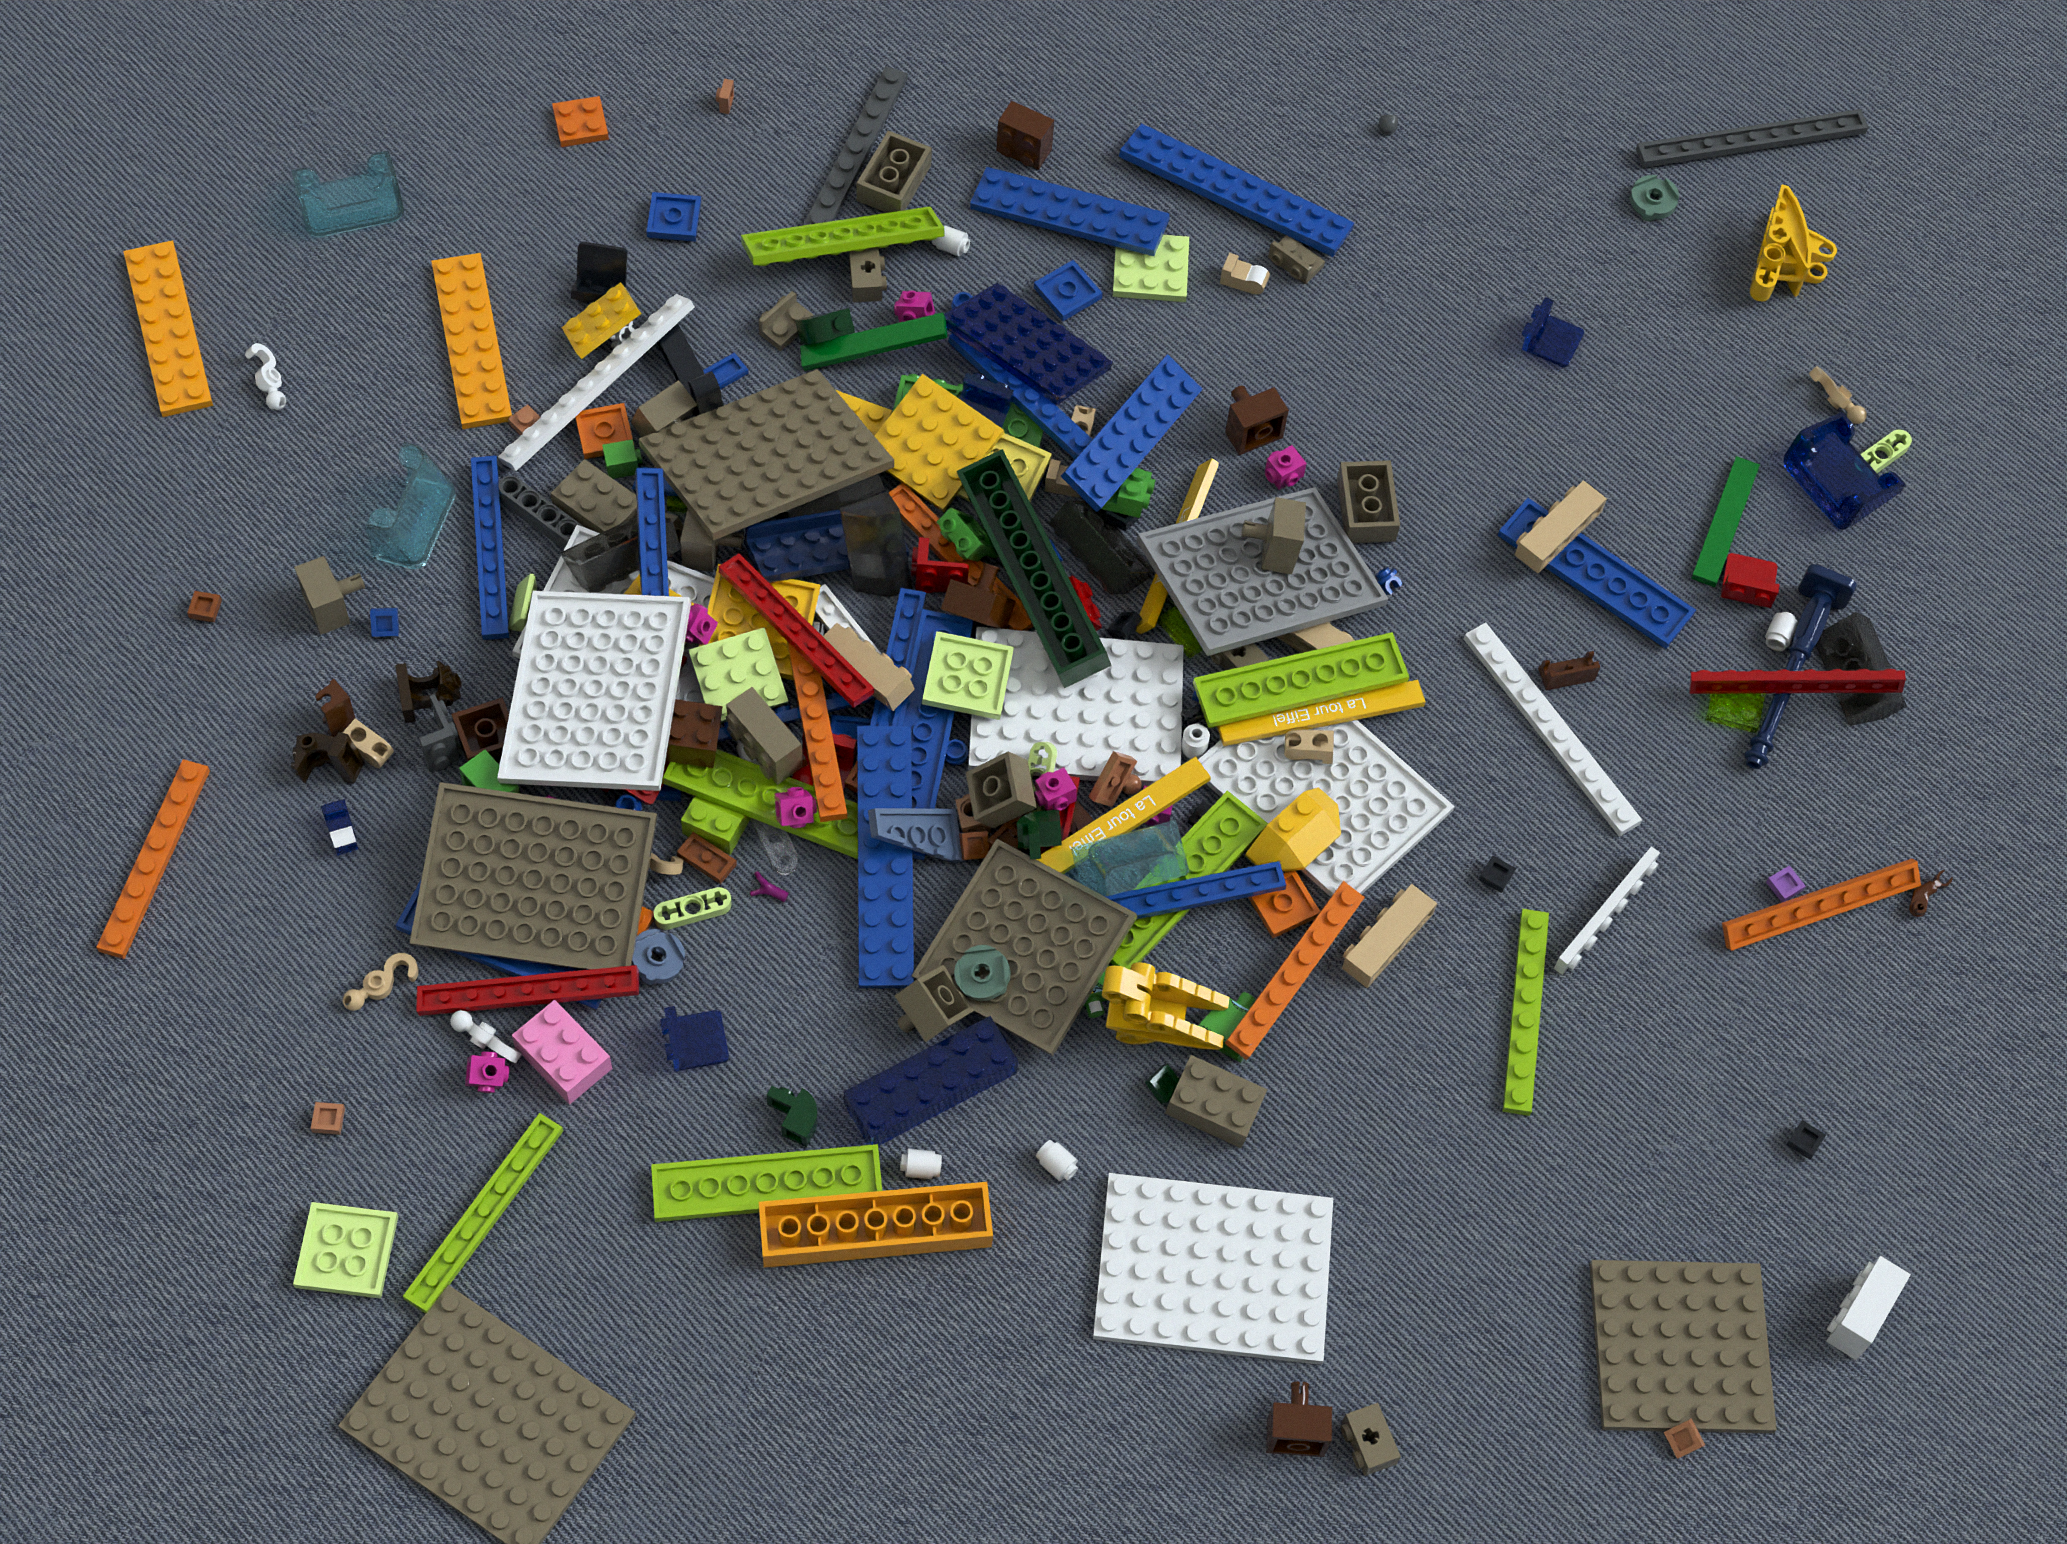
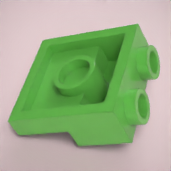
[1101,468,1156,518]
[937,508,998,562]

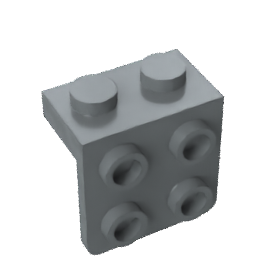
[419,694,461,772]

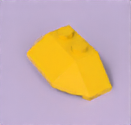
[1245,787,1341,871]

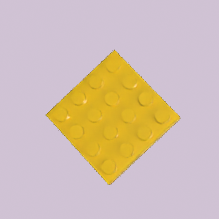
[875,374,1004,512]
[699,564,821,680]

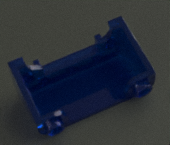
[1784,412,1906,530]

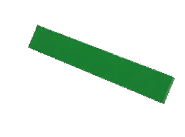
[800,312,947,371]
[1691,456,1760,587]

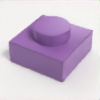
[1766,865,1806,902]

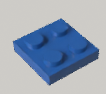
[646,192,701,242]
[1034,260,1103,322]

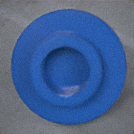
[1375,567,1402,595]

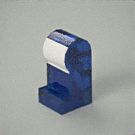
[321,799,359,856]

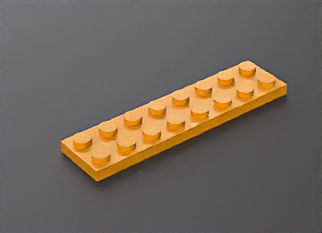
[123,240,213,417]
[431,253,512,429]

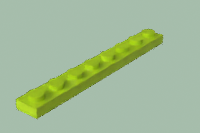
[1502,909,1549,1116]
[403,1113,563,1314]

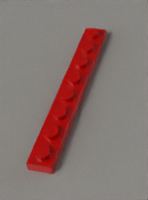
[719,553,874,708]
[1689,669,1906,694]
[416,965,639,1016]

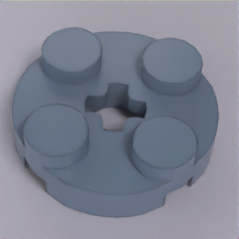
[632,929,685,985]

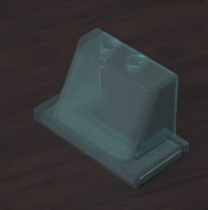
[1071,820,1190,896]

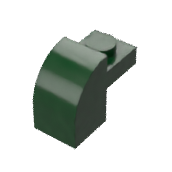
[795,308,855,345]
[1017,810,1062,859]
[767,1086,818,1148]

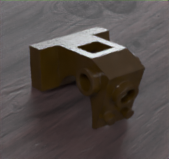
[395,661,462,723]
[291,732,365,784]

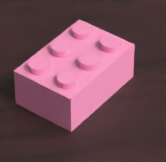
[512,1000,612,1105]

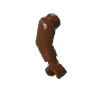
[1909,870,1953,917]

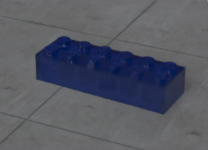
[844,1016,1018,1146]

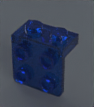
[1521,297,1584,368]
[959,373,1014,428]
[660,1006,729,1072]

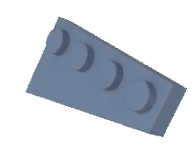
[868,808,963,863]

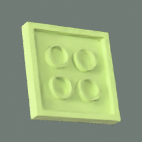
[1113,235,1189,302]
[688,627,788,724]
[922,631,1014,720]
[293,1202,398,1298]

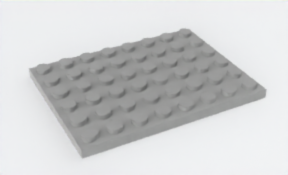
[1136,487,1388,656]

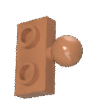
[1088,751,1142,807]

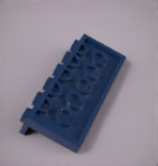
[744,501,909,583]

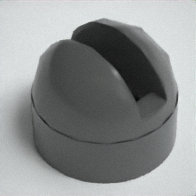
[1379,115,1398,135]

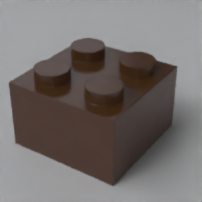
[996,101,1054,170]
[451,697,509,764]
[665,699,723,768]

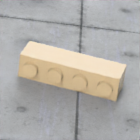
[1515,480,1607,573]
[1277,622,1355,653]
[823,623,915,711]
[1342,884,1437,988]

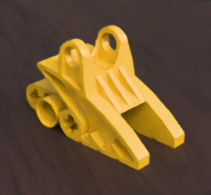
[1750,184,1837,302]
[1102,962,1230,1050]

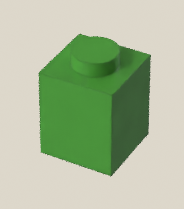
[602,439,642,479]

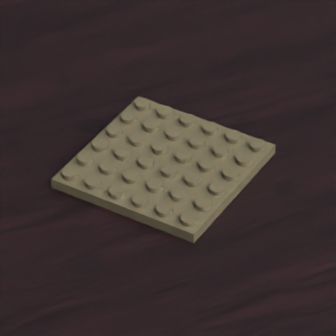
[912,839,1137,1056]
[1589,1260,1777,1433]

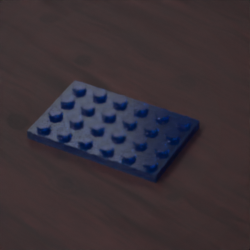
[944,283,1113,405]

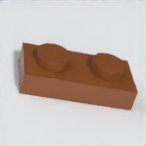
[677,832,737,885]

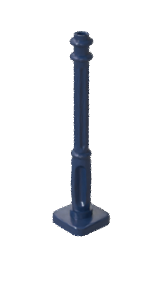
[1744,564,1857,769]

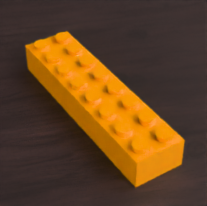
[759,1182,993,1268]

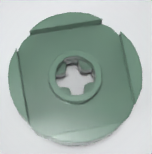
[1629,175,1679,221]
[954,945,1011,1001]

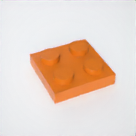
[552,96,609,147]
[575,403,634,459]
[1248,870,1320,938]

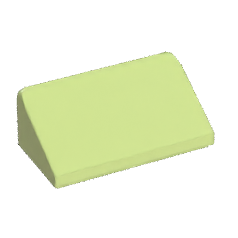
[509,574,537,631]

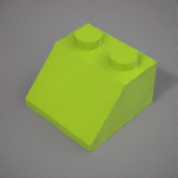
[681,797,751,855]

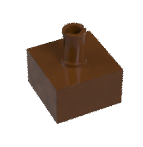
[1225,385,1289,455]
[941,563,1016,629]
[1266,1381,1332,1457]

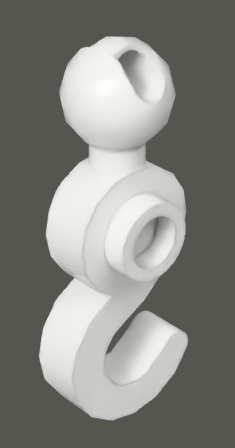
[245,343,286,410]
[450,1010,522,1063]

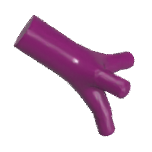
[750,871,789,902]

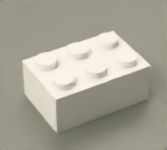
[1826,1256,1911,1360]

